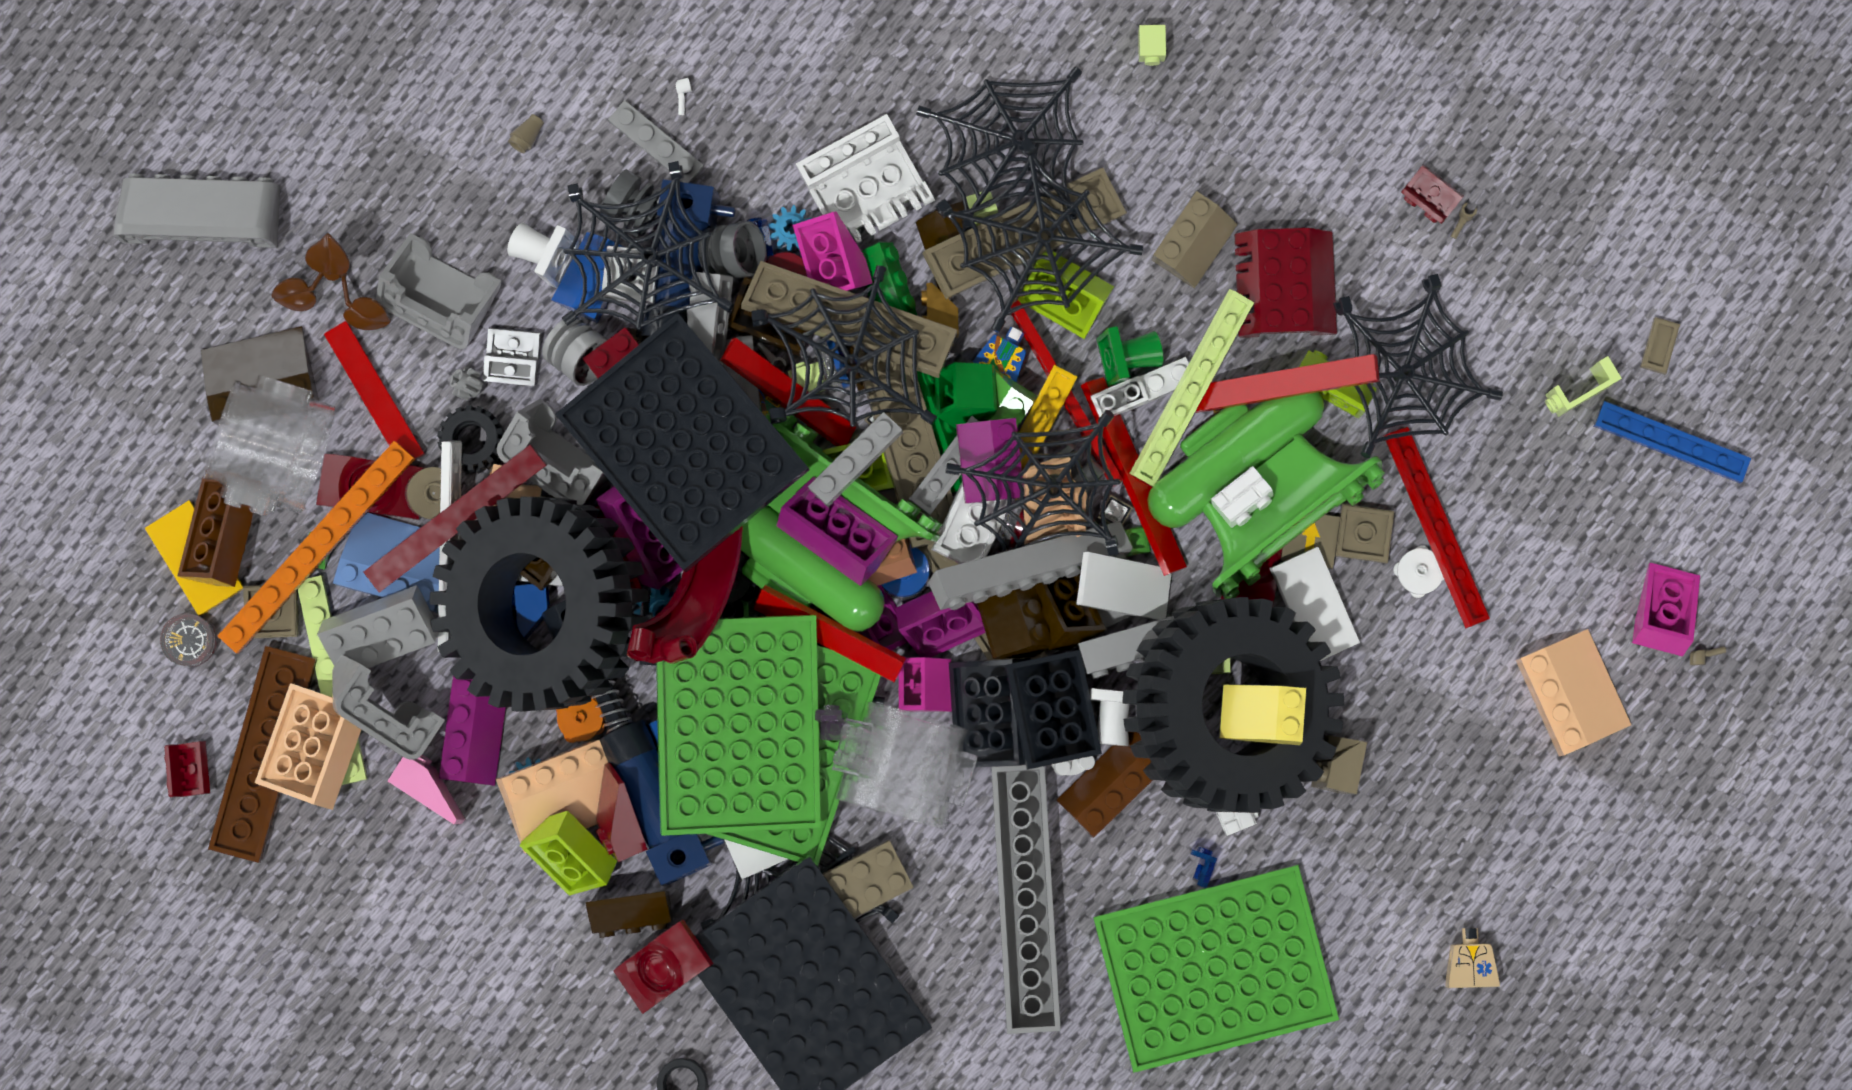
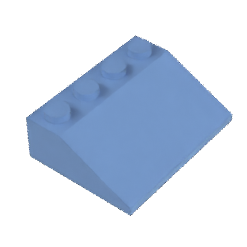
[333,513,440,613]

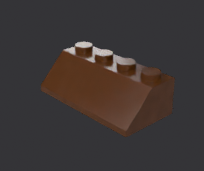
[177,476,260,587]
[1056,732,1153,838]

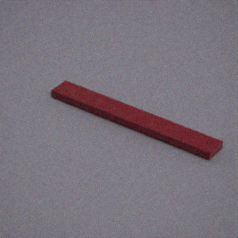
[363,444,547,593]

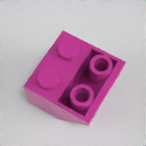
[899,657,952,712]

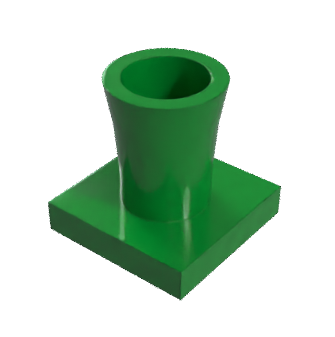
[1096,326,1163,388]

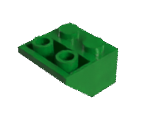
[934,362,997,428]

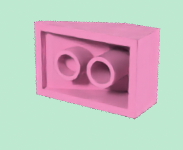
[388,754,465,824]

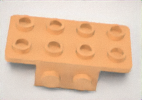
[1023,457,1087,545]

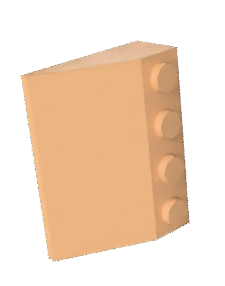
[1516,629,1631,756]
[255,683,361,810]
[496,740,608,853]

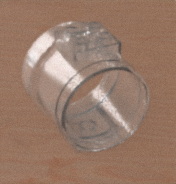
[204,375,335,516]
[832,702,978,830]

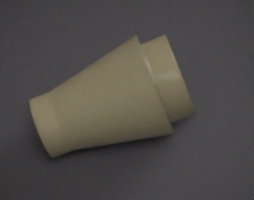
[508,114,544,154]

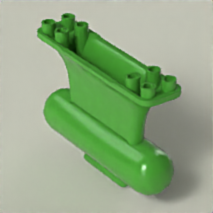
[1147,392,1385,599]
[741,413,942,631]

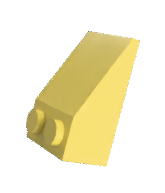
[1219,685,1306,745]

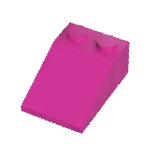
[793,211,873,291]
[1632,562,1700,657]

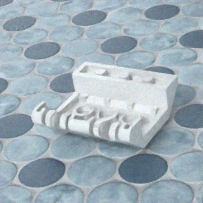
[796,114,935,243]

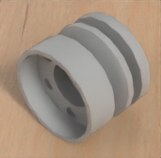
[542,317,608,386]

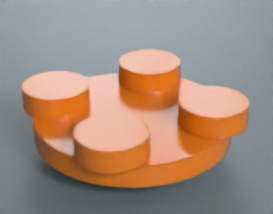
[556,696,605,743]

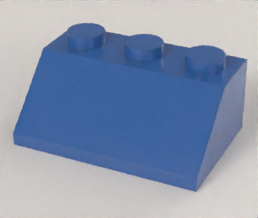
[551,232,626,324]

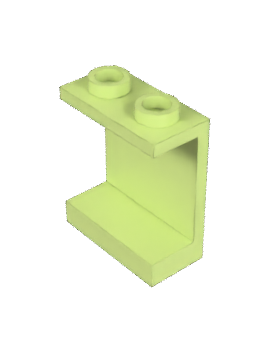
[1545,356,1622,417]

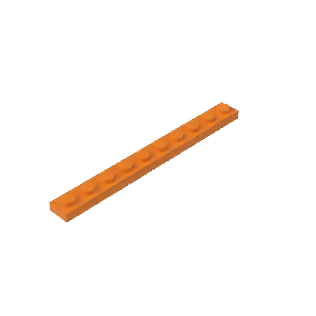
[217,441,415,654]

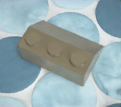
[1152,191,1238,289]

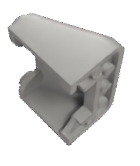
[376,233,501,349]
[497,399,608,505]
[332,655,445,760]

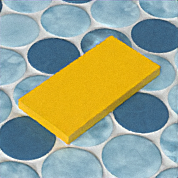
[145,500,243,617]

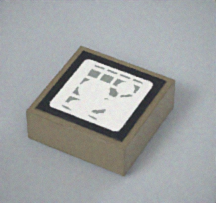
[1097,495,1133,526]

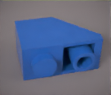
[512,584,550,640]

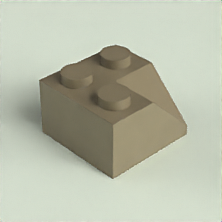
[1311,735,1367,794]

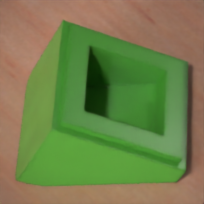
[1125,527,1151,558]

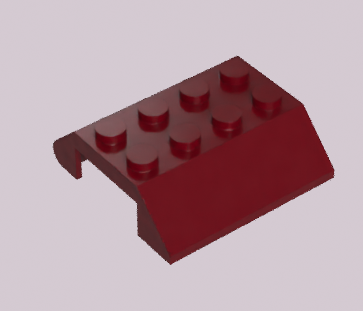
[1234,228,1337,338]

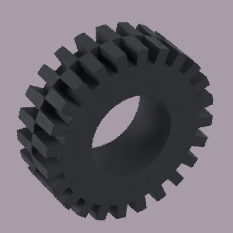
[430,497,648,712]
[1122,597,1344,813]

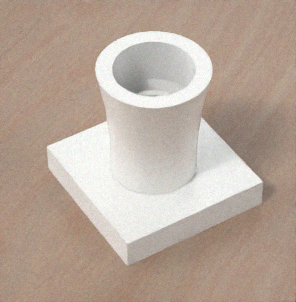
[507,222,580,288]
[602,246,659,304]
[1089,688,1133,746]

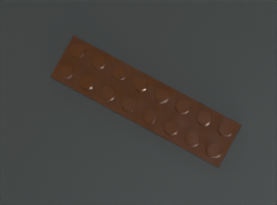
[208,646,317,863]

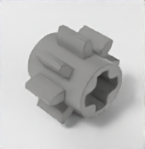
[450,366,483,400]

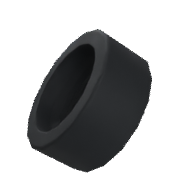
[656,1058,708,1090]

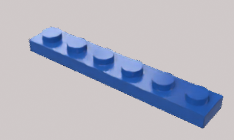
[1593,401,1751,483]

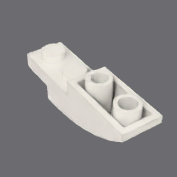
[1090,357,1189,418]

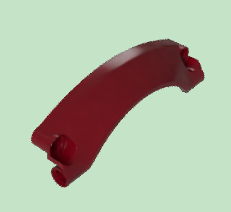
[627,526,743,664]

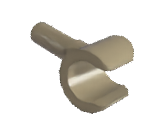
[1450,203,1477,239]
[1690,646,1726,665]

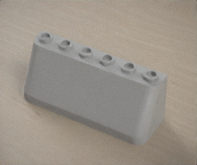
[113,174,280,248]

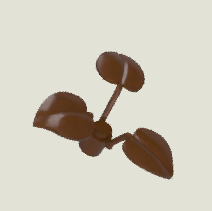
[271,233,391,330]

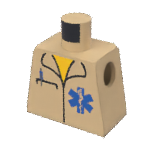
[1445,928,1500,988]

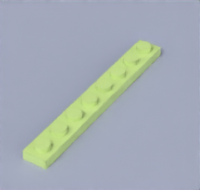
[1129,289,1254,486]
[298,575,368,785]

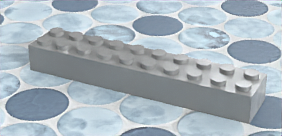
[991,765,1061,1034]

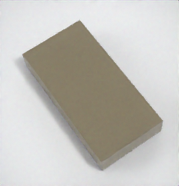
[1640,317,1680,375]

